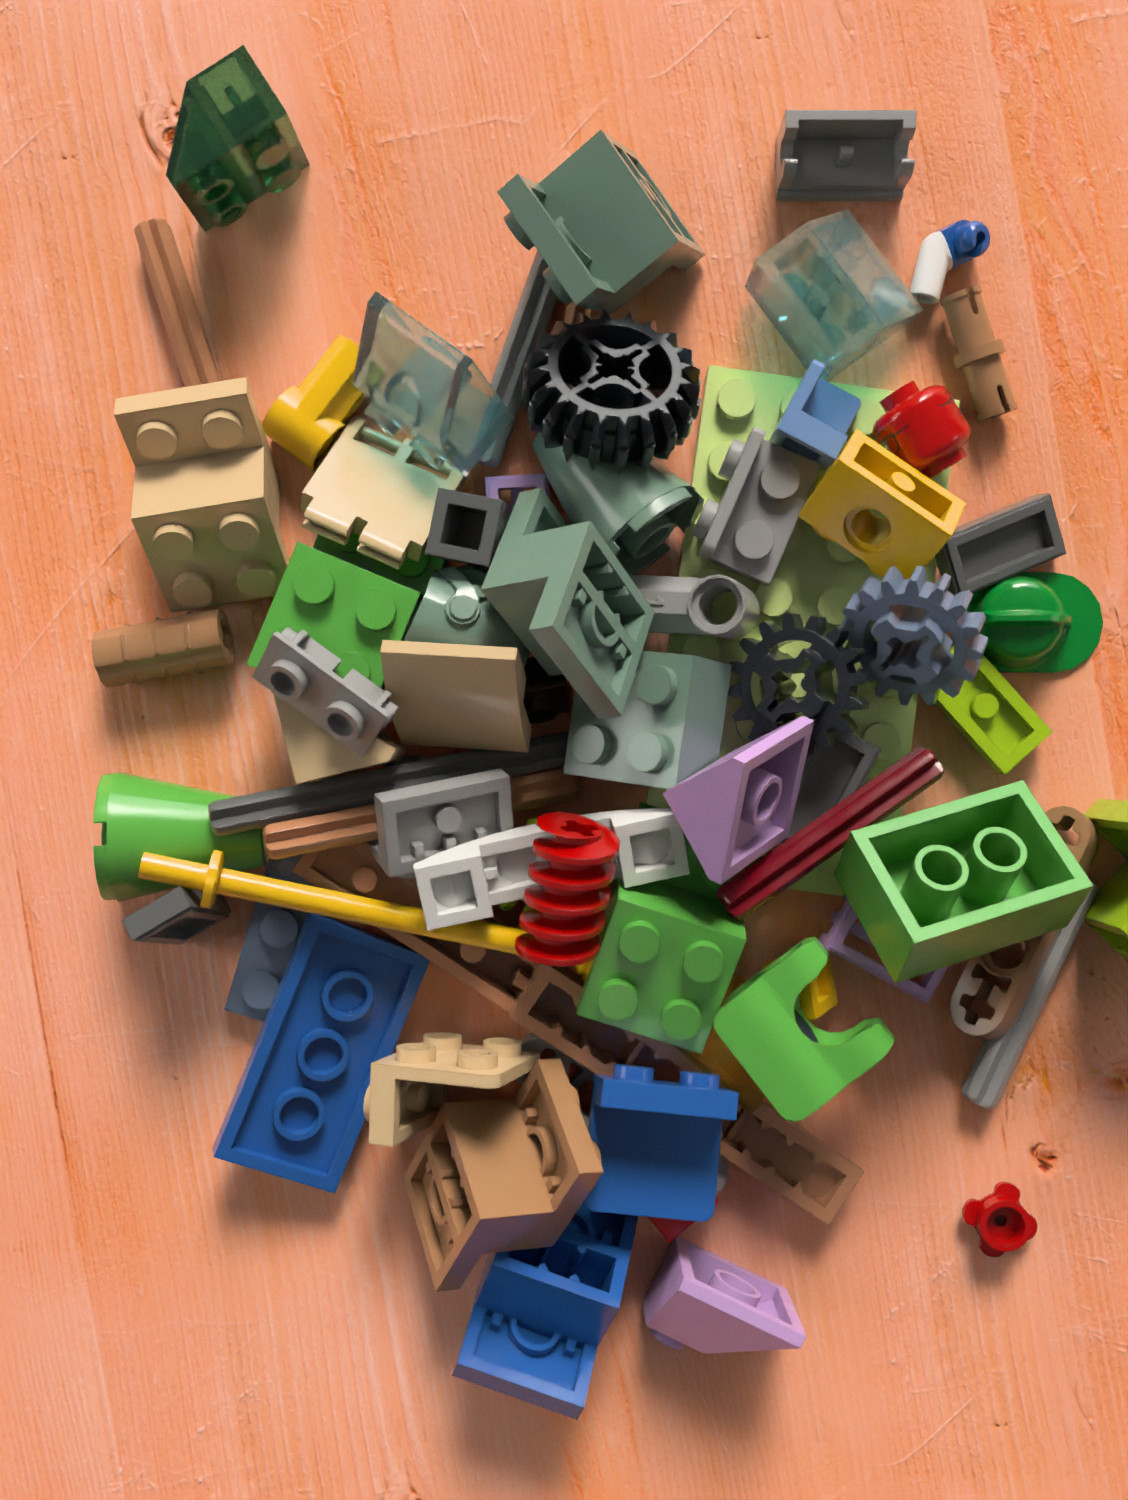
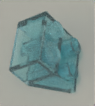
[745,209,924,382]

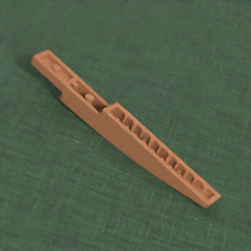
[292,841,864,1225]

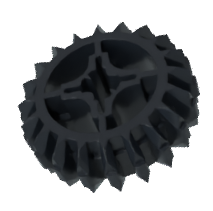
[521,309,701,474]

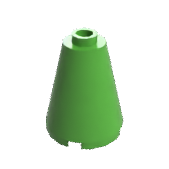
[93,772,267,902]

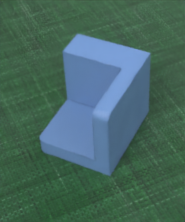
[769,359,861,471]

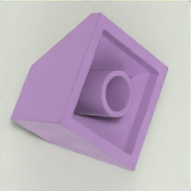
[642,1236,806,1354]

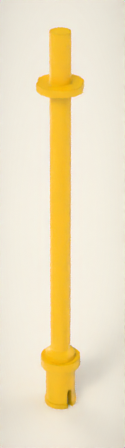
[138,850,599,982]

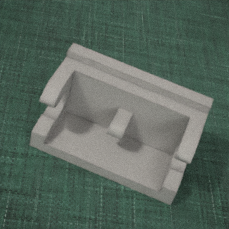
[776,110,916,201]

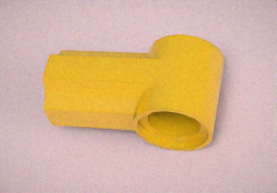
[262,334,385,471]

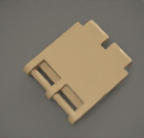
[300,415,471,570]

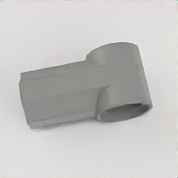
[629,574,760,640]

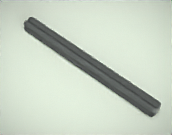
[208,731,569,837]

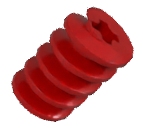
[514,811,620,967]

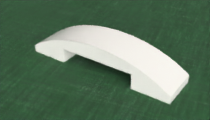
[413,808,690,931]

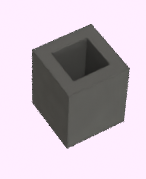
[425,488,514,569]

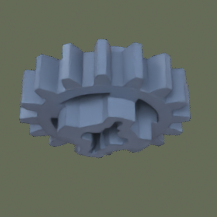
[840,565,988,706]

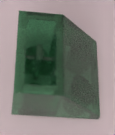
[166,45,310,232]

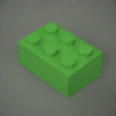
[834,780,1093,983]

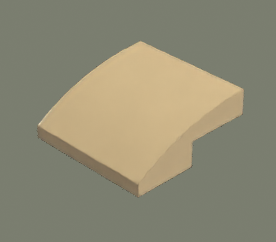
[380,640,532,753]

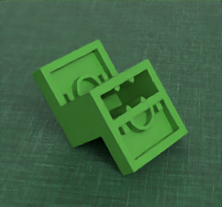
[246,533,447,690]
[576,802,762,1054]

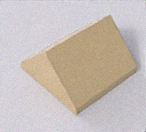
[273,694,410,784]

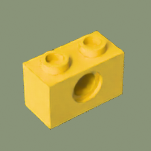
[797,429,966,579]

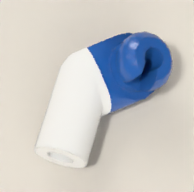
[908,220,990,304]

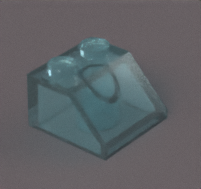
[352,292,513,477]

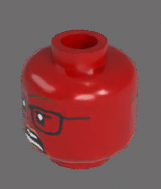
[872,381,971,479]

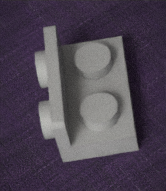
[692,426,822,586]
[370,768,514,879]

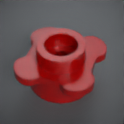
[962,1182,1038,1257]

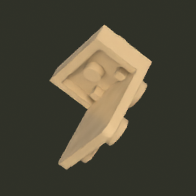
[363,1032,540,1147]

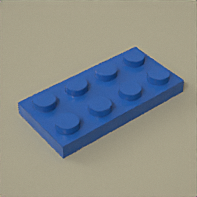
[213,913,430,1193]

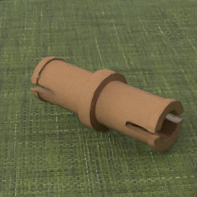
[940,285,1018,422]

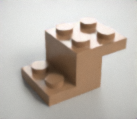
[403,1058,604,1292]

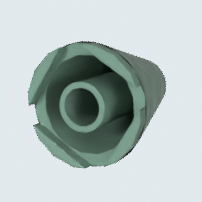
[533,432,704,575]

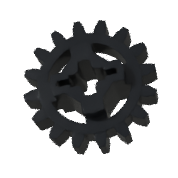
[728,613,873,756]

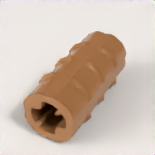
[91,609,235,687]

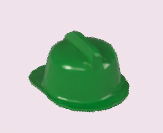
[966,572,1103,673]

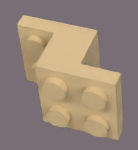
[114,377,290,613]

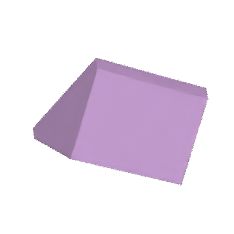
[663,716,814,885]

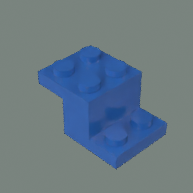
[452,1203,639,1420]

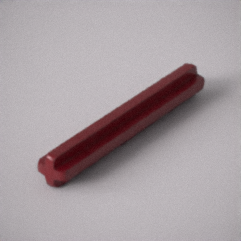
[717,747,944,921]

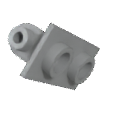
[252,627,399,757]

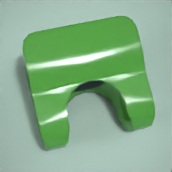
[714,937,895,1122]

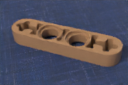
[950,806,1100,1040]

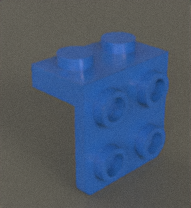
[583,1064,739,1222]

